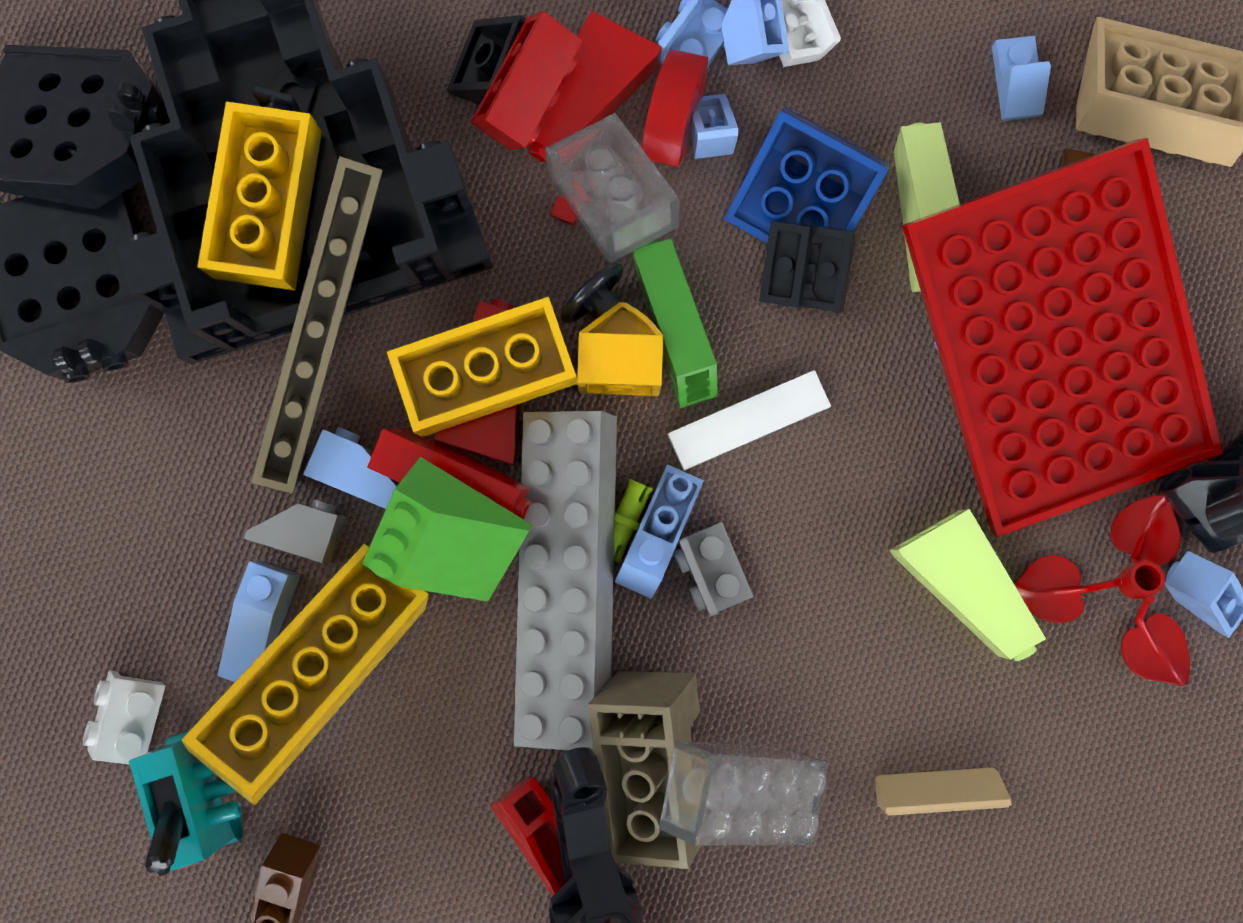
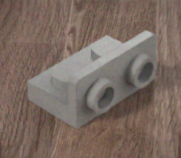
[674,522,753,617]

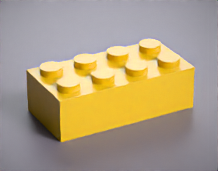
[197,102,322,290]
[387,296,577,437]

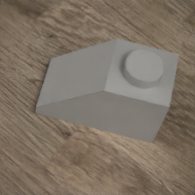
[243,499,346,563]

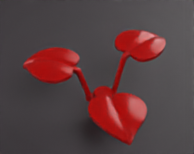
[1014,495,1190,686]

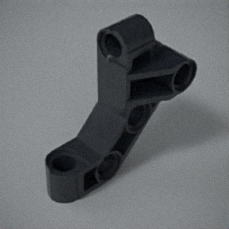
[1159,432,1243,553]
[549,747,643,923]

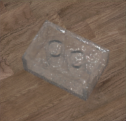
[545,113,679,263]

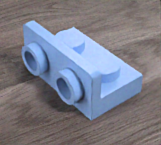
[655,0,728,68]

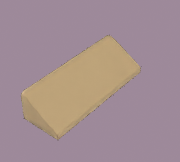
[875,767,1012,816]

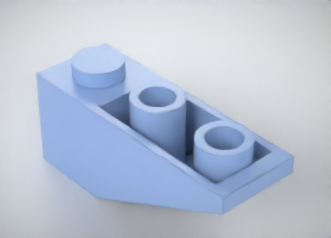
[615,464,704,599]

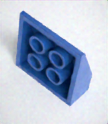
[724,107,891,243]

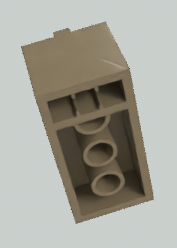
[588,671,703,869]

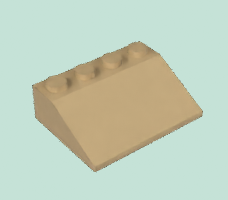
[1076,17,1243,167]

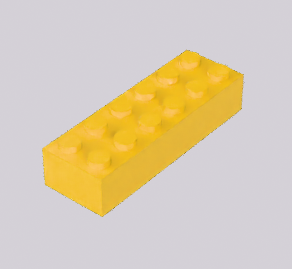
[182,544,429,806]

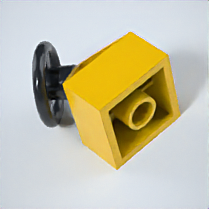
[561,262,663,396]

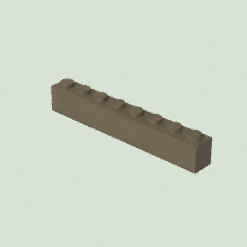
[251,156,384,494]

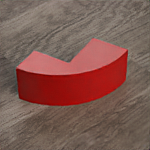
[641,49,708,167]

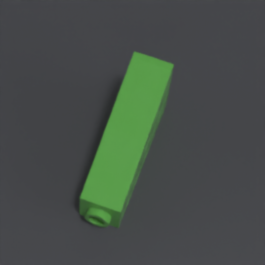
[632,238,718,409]

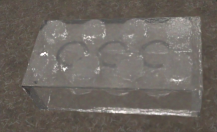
[659,741,829,846]

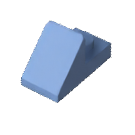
[991,36,1051,121]

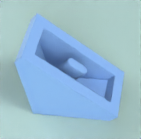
[690,94,738,159]

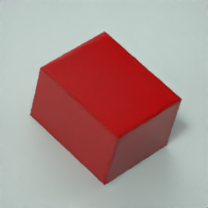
[551,196,582,227]

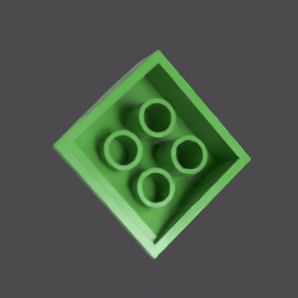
[362,457,533,602]

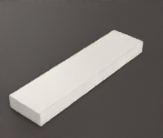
[668,370,831,471]

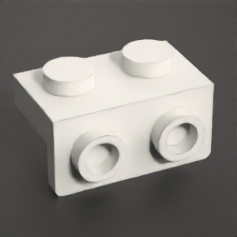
[779,0,841,67]
[83,670,165,765]

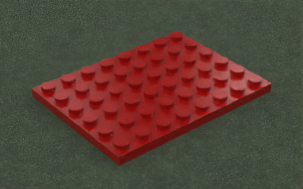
[902,138,1223,537]

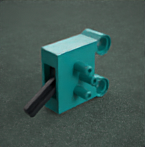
[129,731,243,876]

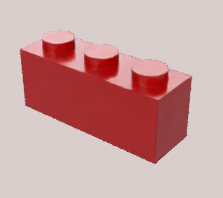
[470,11,582,150]

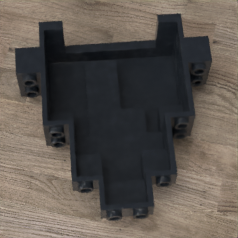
[117,0,493,364]

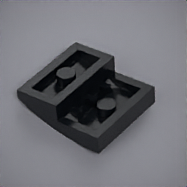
[759,221,857,313]

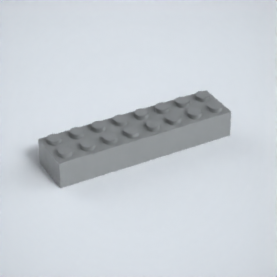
[514,411,617,752]

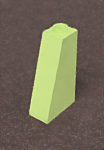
[894,122,960,292]
[890,509,1046,661]

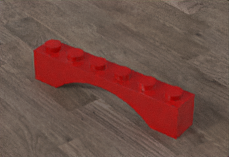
[490,777,565,896]

